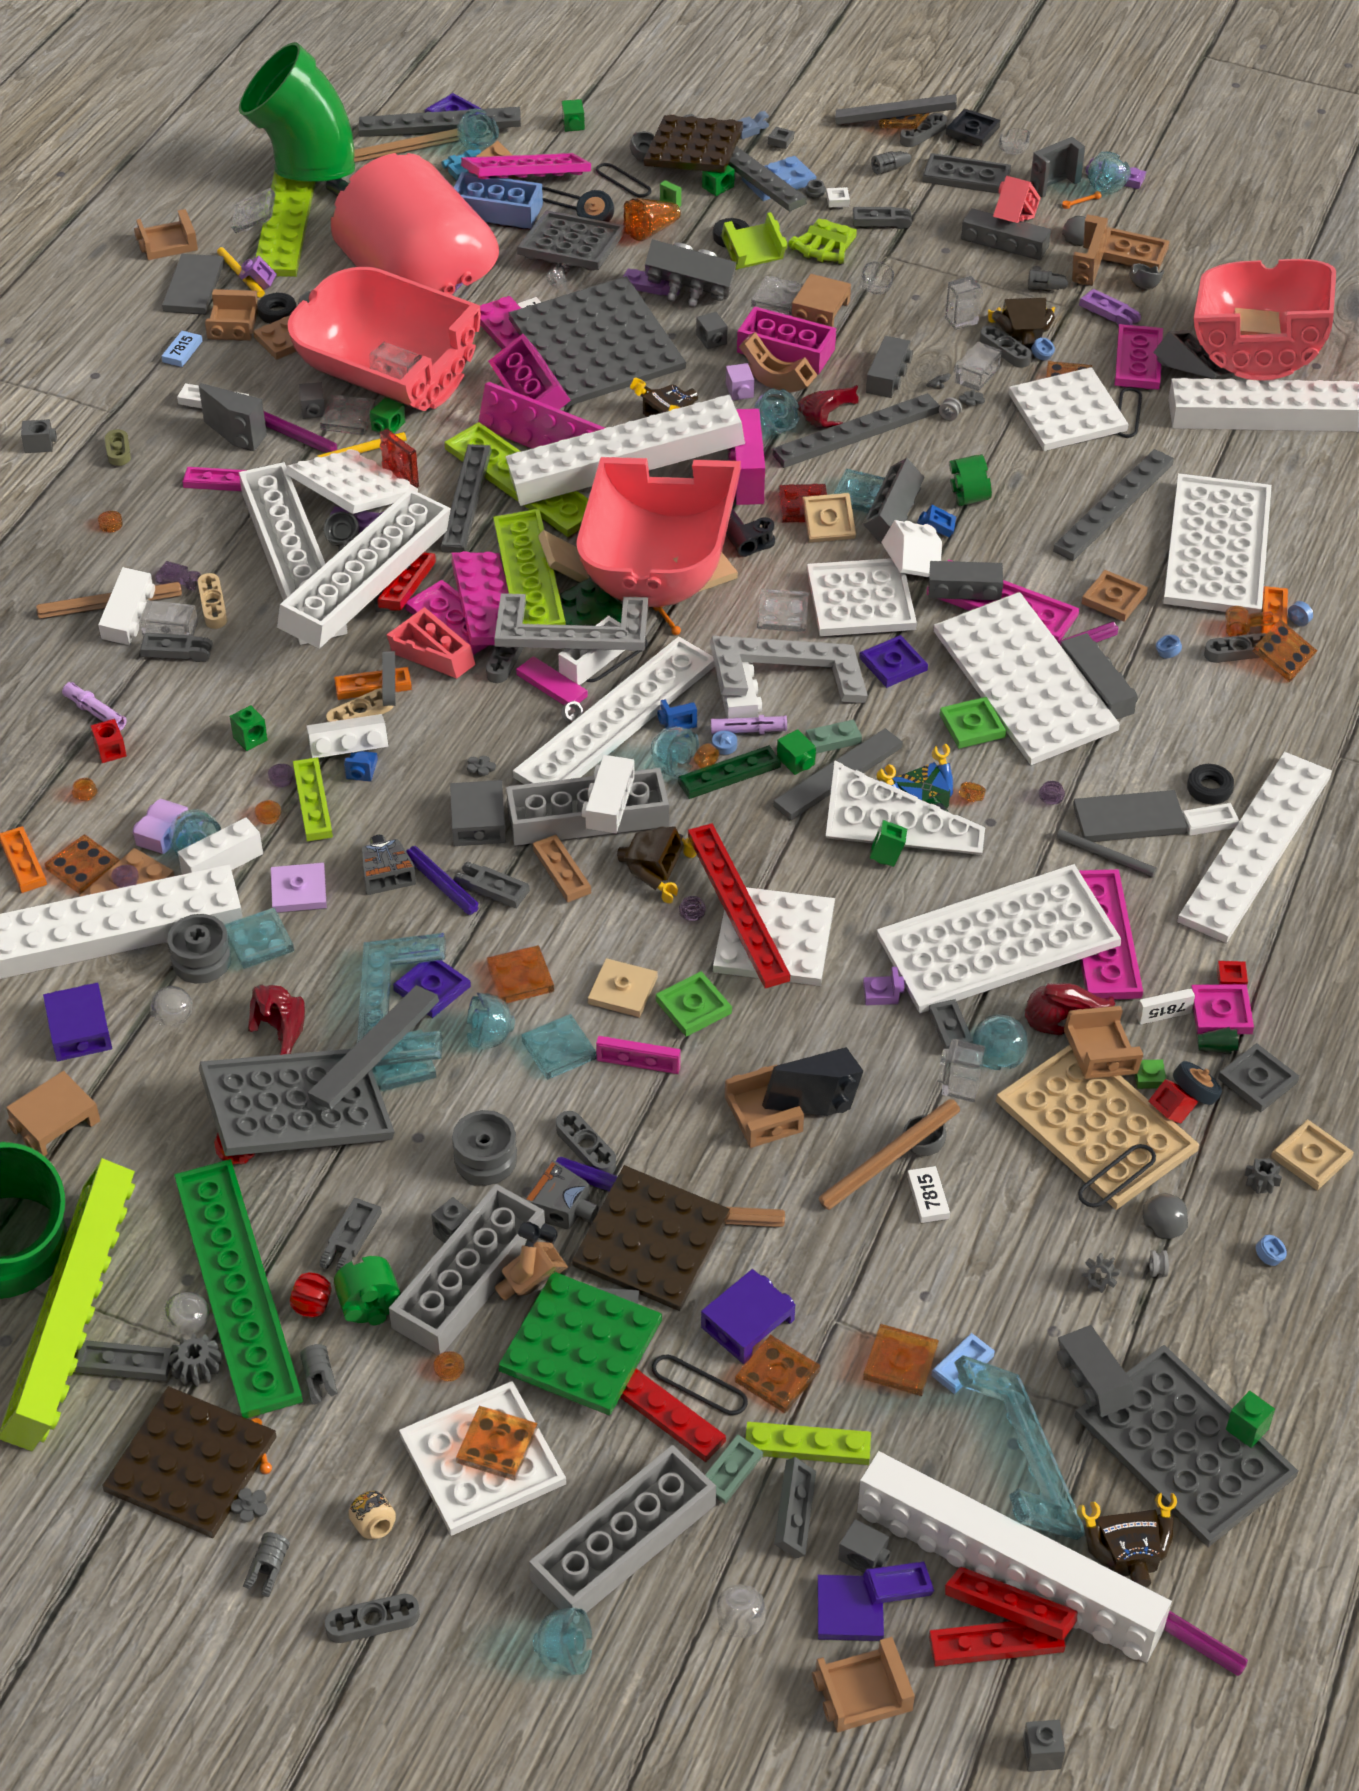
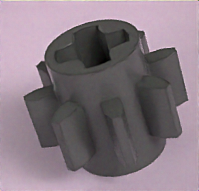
[1245,1158,1282,1194]
[1082,1253,1121,1293]

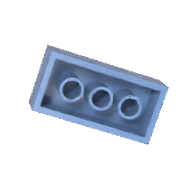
[454,172,543,229]

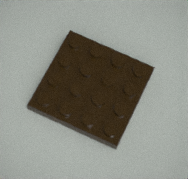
[644,115,743,173]
[572,1165,730,1311]
[102,1386,277,1538]

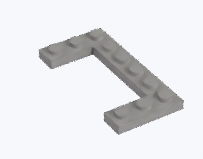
[494,593,648,651]
[710,636,868,703]

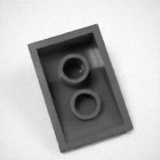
[1153,330,1234,379]
[199,383,267,451]

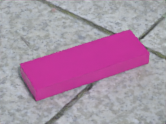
[182,467,247,491]
[516,656,588,710]
[596,1036,681,1074]

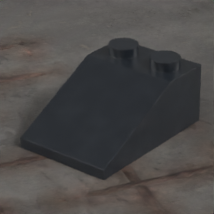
[762,1047,863,1116]

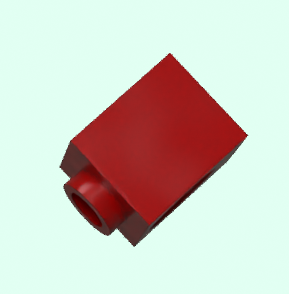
[90,719,127,763]
[1148,1079,1199,1123]

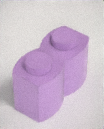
[133,799,190,854]

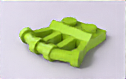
[788,218,857,264]

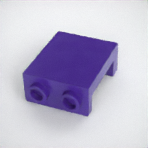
[43,982,113,1062]
[701,1268,796,1365]

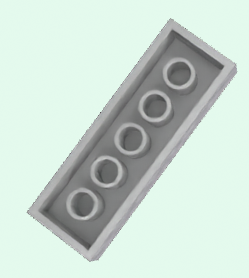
[506,768,669,846]
[389,1184,545,1356]
[529,1445,716,1624]

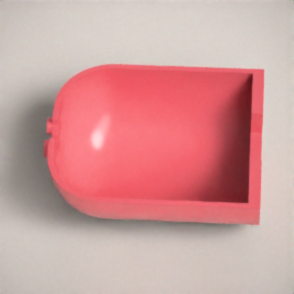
[331,153,499,295]
[1194,259,1336,380]
[288,267,481,411]
[577,457,741,607]

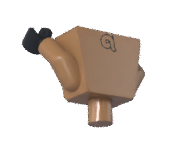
[495,1221,568,1300]

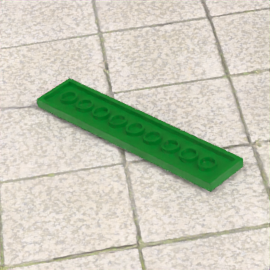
[174,1159,303,1419]

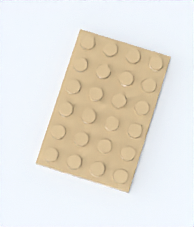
[996,1045,1199,1210]

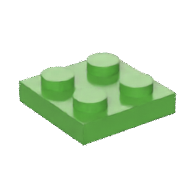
[939,697,1006,749]
[656,971,732,1037]

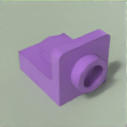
[239,256,276,290]
[863,967,904,1005]

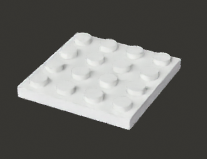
[1008,367,1128,451]
[286,449,418,514]
[807,558,917,636]
[713,887,835,986]
[399,1381,566,1536]

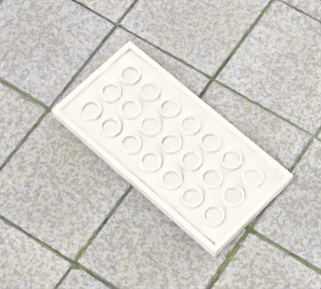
[1163,473,1272,616]
[934,592,1120,765]
[877,864,1121,1014]

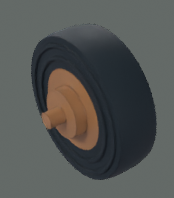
[576,190,614,222]
[1173,1061,1222,1105]

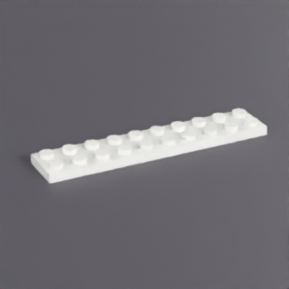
[513,636,715,784]
[1178,752,1332,943]

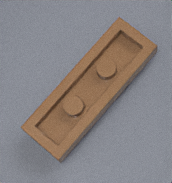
[533,835,591,903]

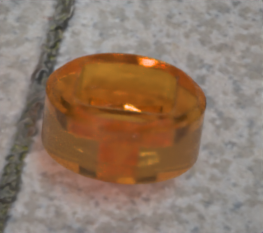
[98,511,123,532]
[694,743,719,768]
[959,782,986,802]

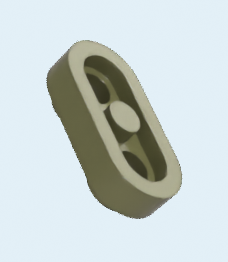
[105,429,131,466]

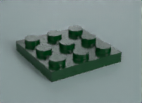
[559,577,623,626]

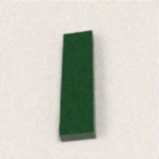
[678,745,781,799]

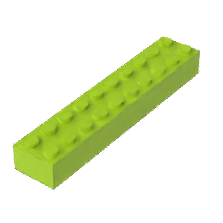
[0,1158,135,1451]

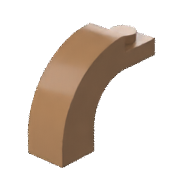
[739,332,817,392]

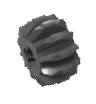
[168,1333,222,1387]

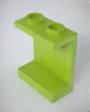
[721,212,787,270]

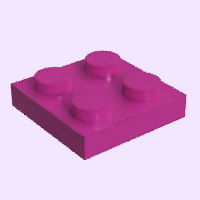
[1191,985,1254,1034]

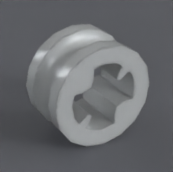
[939,397,962,421]
[1149,1250,1169,1277]

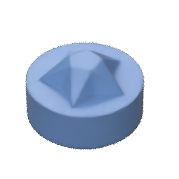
[1031,338,1055,361]
[1288,601,1313,626]
[1156,635,1182,658]
[712,731,737,755]
[1256,1235,1287,1266]

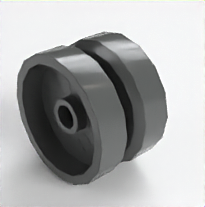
[167,914,231,984]
[452,1110,517,1185]

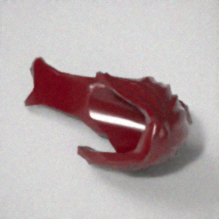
[797,385,859,428]
[1025,983,1115,1035]
[248,984,305,1055]

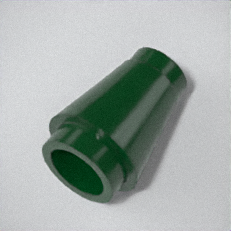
[1197,1026,1239,1054]

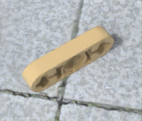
[198,573,227,629]
[326,688,393,722]

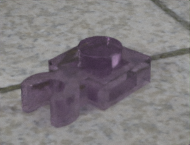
[155,561,201,590]

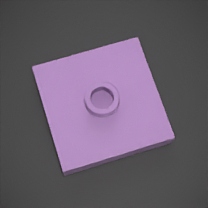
[271,863,327,913]

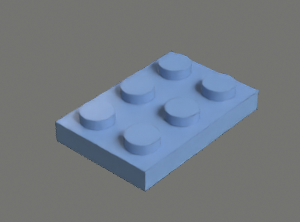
[742,156,816,201]

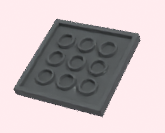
[517,210,626,271]

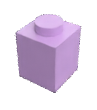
[726,363,754,400]

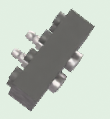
[645,239,736,307]

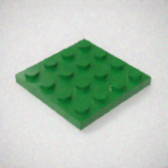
[498,1272,662,1416]

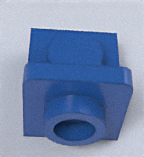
[917,505,956,538]
[657,699,697,734]
[344,751,378,782]

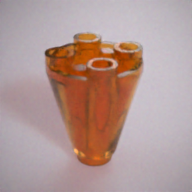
[623,198,681,241]

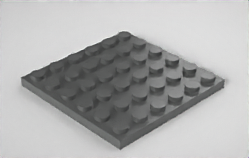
[509,276,686,407]

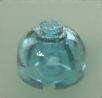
[457,108,499,151]
[1088,151,1131,194]
[754,388,800,436]
[651,726,699,778]
[168,809,221,856]
[467,992,515,1049]
[972,1014,1028,1070]
[533,1607,592,1676]

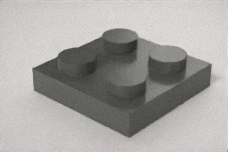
[1218,1043,1300,1112]

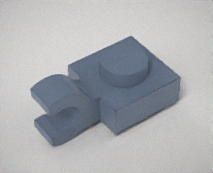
[738,111,769,139]

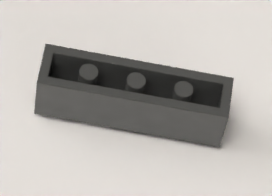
[961,208,1051,260]
[863,458,925,544]
[1061,633,1138,720]

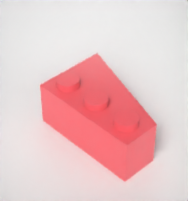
[993,176,1041,223]
[387,607,476,679]

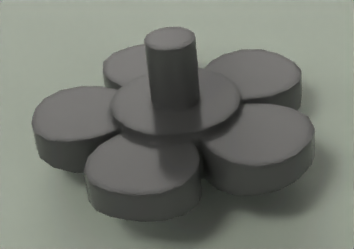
[926,373,951,389]
[959,390,985,405]
[467,756,496,776]
[231,1488,268,1522]

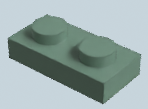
[806,719,862,754]
[705,1434,763,1504]

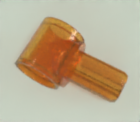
[1225,606,1274,637]

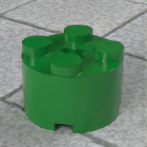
[949,454,992,506]
[334,1256,401,1326]

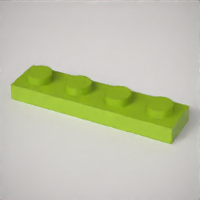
[293,757,333,842]
[745,1421,871,1465]

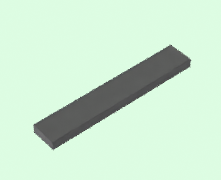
[835,94,957,125]
[441,444,491,553]
[773,728,903,820]
[308,985,439,1110]

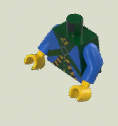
[876,744,953,812]

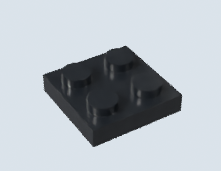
[946,108,1001,147]

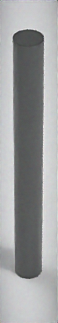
[1056,829,1157,877]

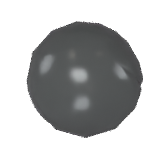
[629,131,654,161]
[1062,216,1086,245]
[1129,263,1164,289]
[323,511,360,547]
[903,1115,947,1156]
[1143,1193,1188,1238]

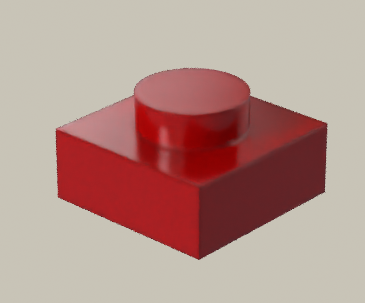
[1217,961,1248,985]

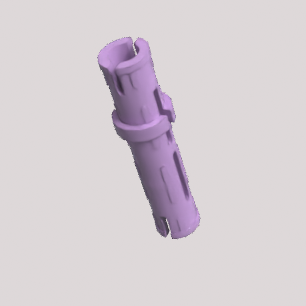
[62,682,127,731]
[711,715,787,735]

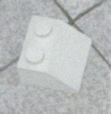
[881,520,942,577]

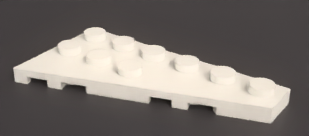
[826,761,985,855]

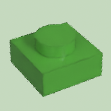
[660,180,681,209]
[1135,1059,1166,1089]

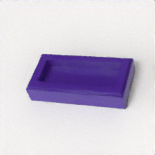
[863,1561,935,1604]

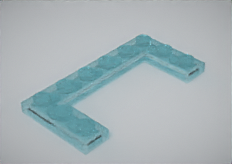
[357,933,446,1067]
[954,1355,1085,1540]

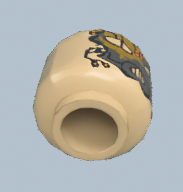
[349,1491,396,1539]

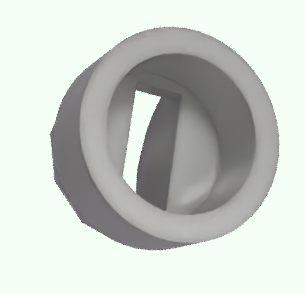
[561,701,583,722]

